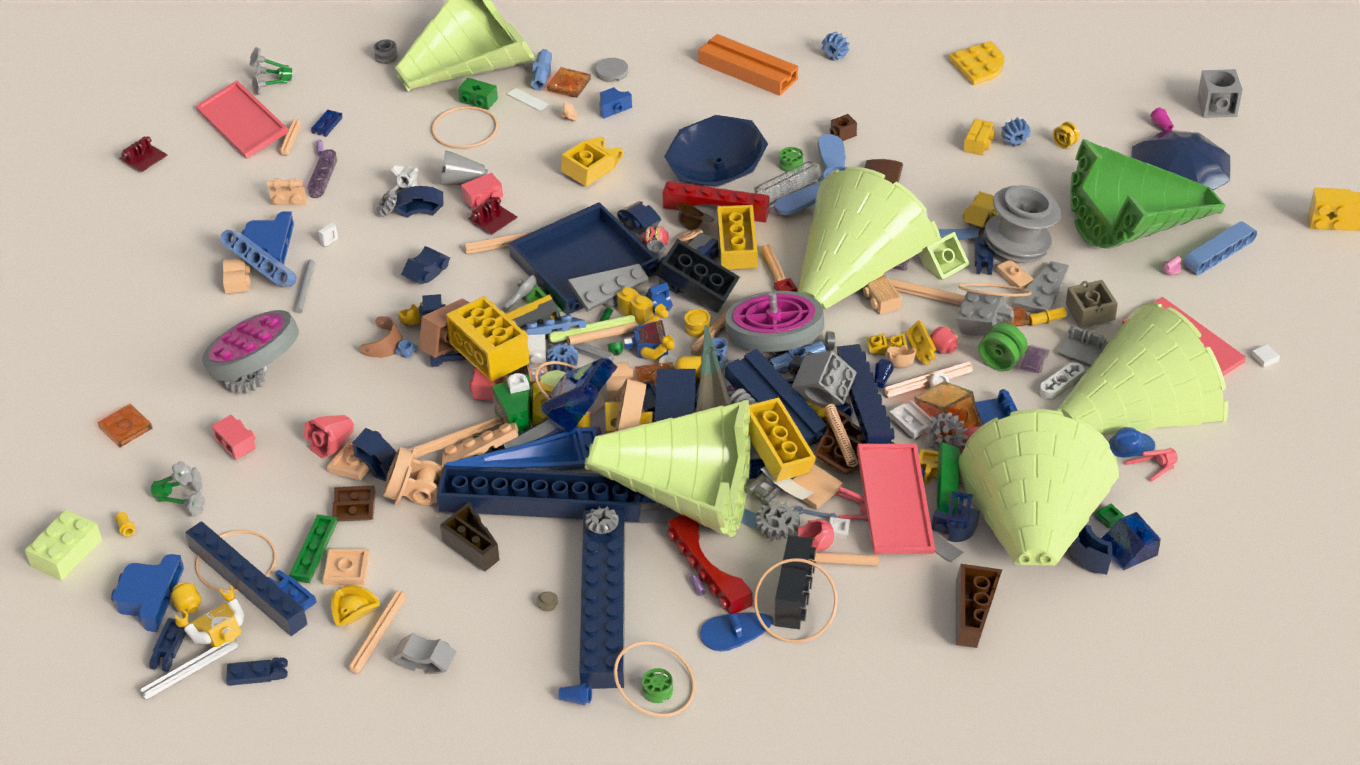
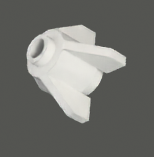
[391,165,418,192]

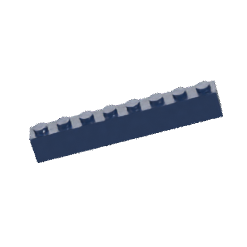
[837,344,895,444]
[185,521,308,636]

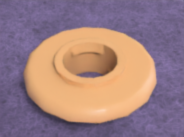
[676,229,703,244]

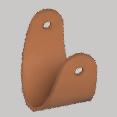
[360,316,403,358]

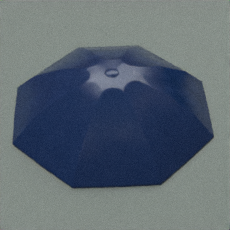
[664,115,768,187]
[1131,130,1230,190]

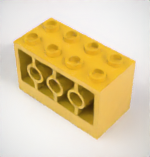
[446,296,530,382]

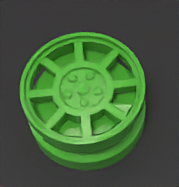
[779,147,803,173]
[642,668,673,703]

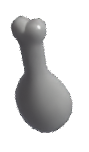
[502,275,537,312]

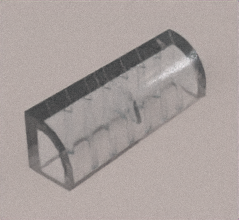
[754,161,821,209]

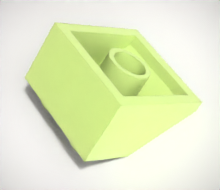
[918,232,970,280]

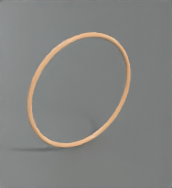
[432,106,498,148]
[958,283,1032,297]
[535,361,605,415]
[195,530,277,592]
[754,558,837,643]
[614,641,695,717]

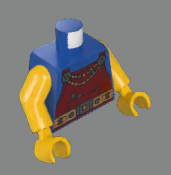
[624,304,675,360]

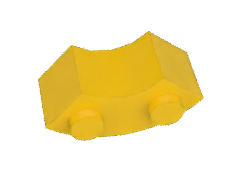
[963,191,997,228]

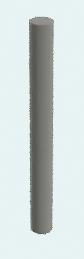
[295,260,315,313]

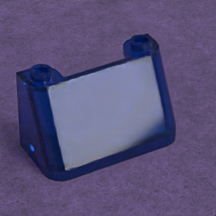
[541,358,618,433]

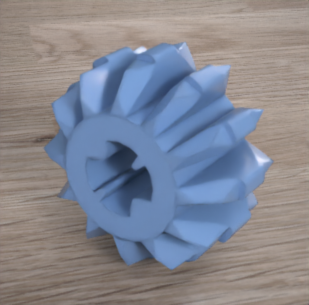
[821,32,850,60]
[1001,117,1031,147]
[546,343,578,373]

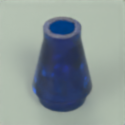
[874,359,894,388]

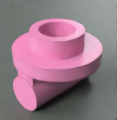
[1162,256,1181,275]

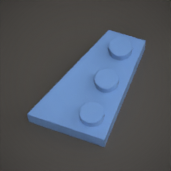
[520,315,586,335]

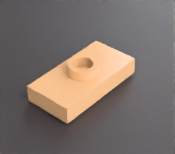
[996,260,1034,291]

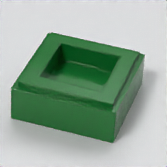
[1095,503,1125,529]

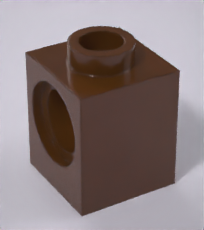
[830,114,857,141]

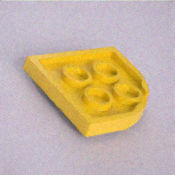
[949,41,1004,85]

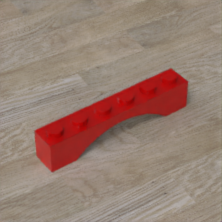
[662,181,770,223]
[667,515,753,614]

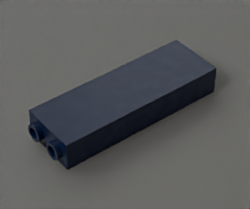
[725,348,828,447]
[655,369,696,422]

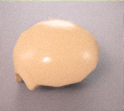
[885,345,916,368]

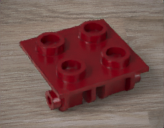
[119,136,168,172]
[468,197,518,235]

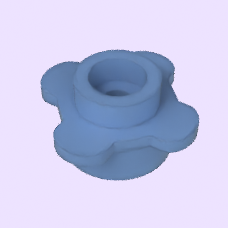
[395,340,418,358]

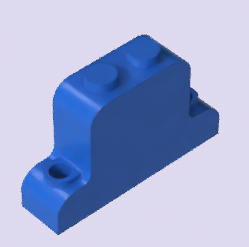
[242,211,294,270]
[111,554,184,632]

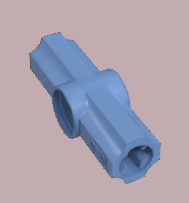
[531,49,552,91]
[768,341,826,373]

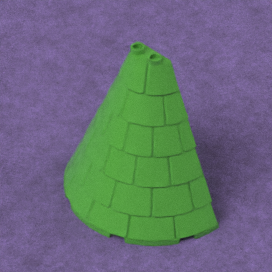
[1070,139,1225,249]

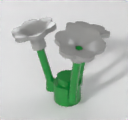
[249,47,292,95]
[151,461,205,517]

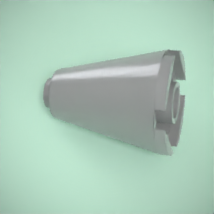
[440,150,488,185]

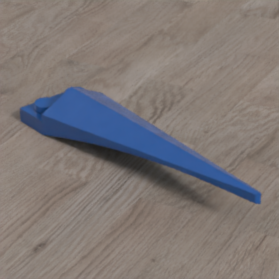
[444,427,597,469]

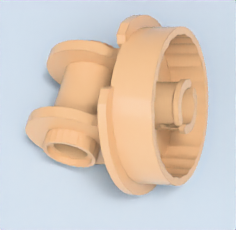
[383,447,443,505]

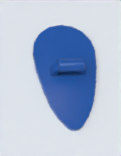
[700,612,773,652]

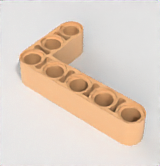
[612,379,646,432]

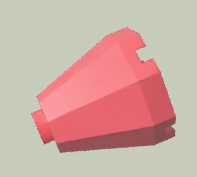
[304,415,354,458]

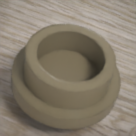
[537,592,558,612]

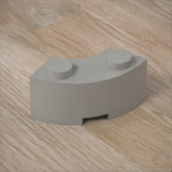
[391,633,456,674]

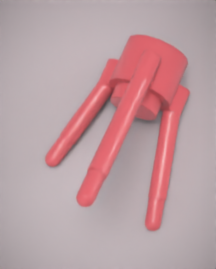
[1124,448,1178,481]
[836,487,868,520]

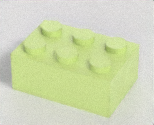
[25,509,102,581]

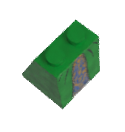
[492,374,532,434]

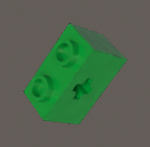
[458,78,498,110]

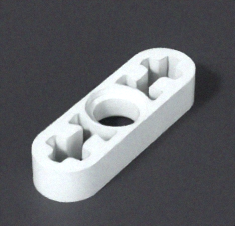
[1040,362,1084,400]

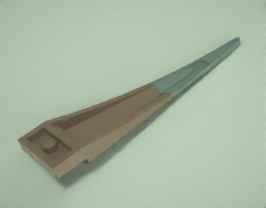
[696,325,731,412]

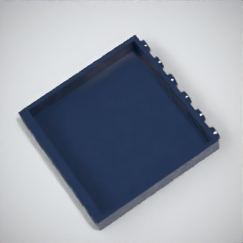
[509,202,659,315]

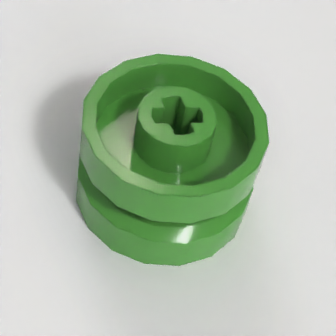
[978,322,1028,372]

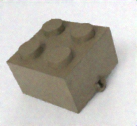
[1066,280,1118,328]

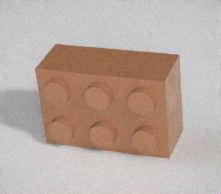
[419,298,470,358]

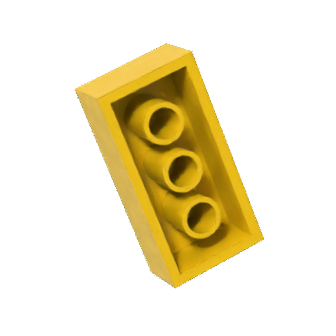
[717,205,758,270]
[748,398,816,482]

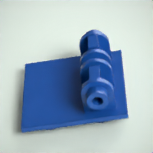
[974,389,1018,425]

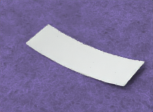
[761,466,814,500]

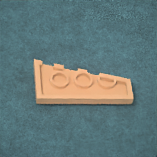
[442,422,518,468]

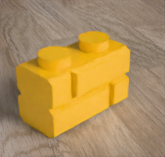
[964,118,996,156]

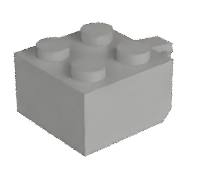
[956,291,1015,336]

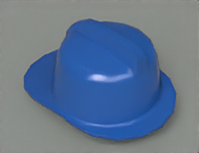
[1108,427,1155,458]

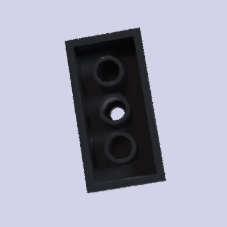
[655,238,740,313]
[775,535,816,630]

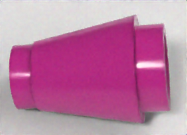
[1150,107,1174,131]

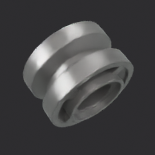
[374,39,398,63]

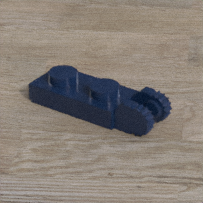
[974,237,993,275]
[149,618,186,672]
[226,657,288,686]

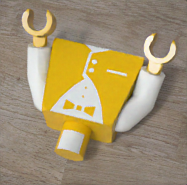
[175,585,244,648]

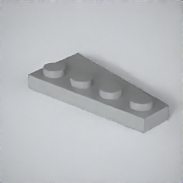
[1012,261,1069,313]
[567,264,649,312]

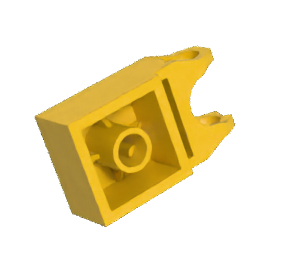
[560,137,624,187]
[1308,187,1360,231]

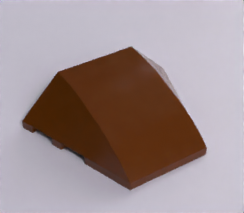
[814,408,895,475]

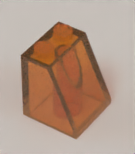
[914,381,981,436]

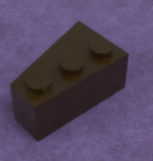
[440,502,500,572]

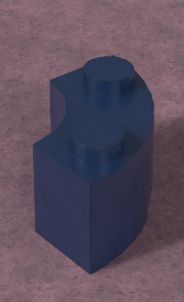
[394,186,444,218]
[617,201,662,235]
[401,246,451,284]
[352,428,397,482]
[1067,525,1112,575]

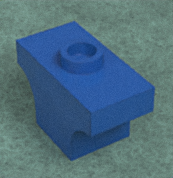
[599,87,632,119]
[645,283,673,315]

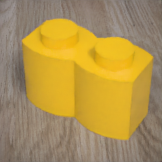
[617,287,653,325]

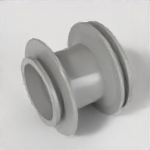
[985,185,1061,262]

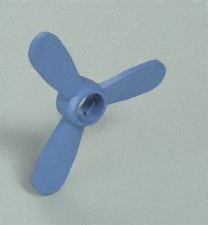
[774,134,847,215]

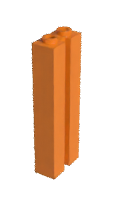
[698,34,798,96]

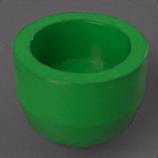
[607,342,623,356]

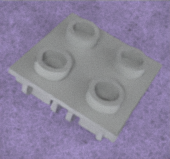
[1058,325,1108,365]

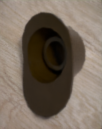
[677,203,715,230]

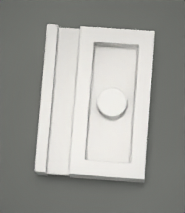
[889,400,933,439]

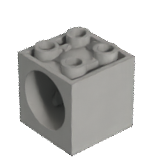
[1197,69,1243,118]
[792,351,857,407]

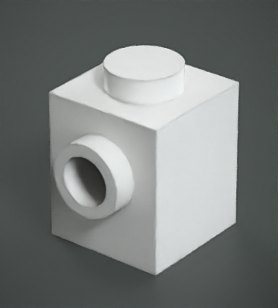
[527,334,546,364]

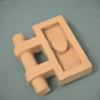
[267,178,307,205]

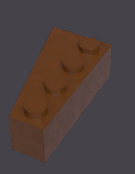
[956,564,1003,648]

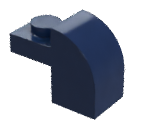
[932,505,980,542]

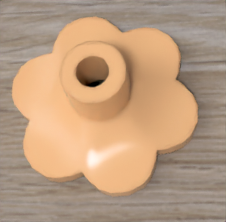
[561,102,577,121]

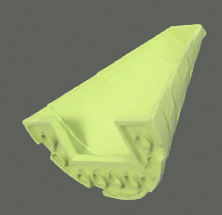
[395,0,536,91]
[797,167,941,310]
[1055,303,1228,435]
[585,400,751,537]
[958,409,1119,565]

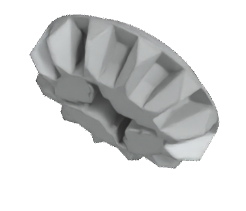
[376,190,397,217]
[585,506,619,534]

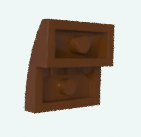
[864,159,903,184]
[332,485,375,522]

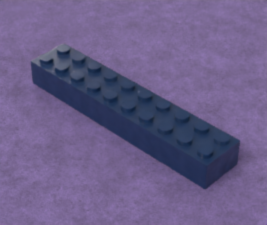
[436,466,643,522]
[579,509,625,689]

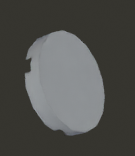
[596,58,628,82]

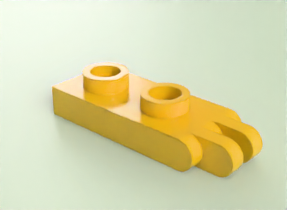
[906,320,936,365]

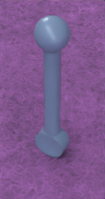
[795,506,837,519]

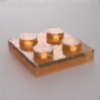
[547,67,591,98]
[97,404,153,448]

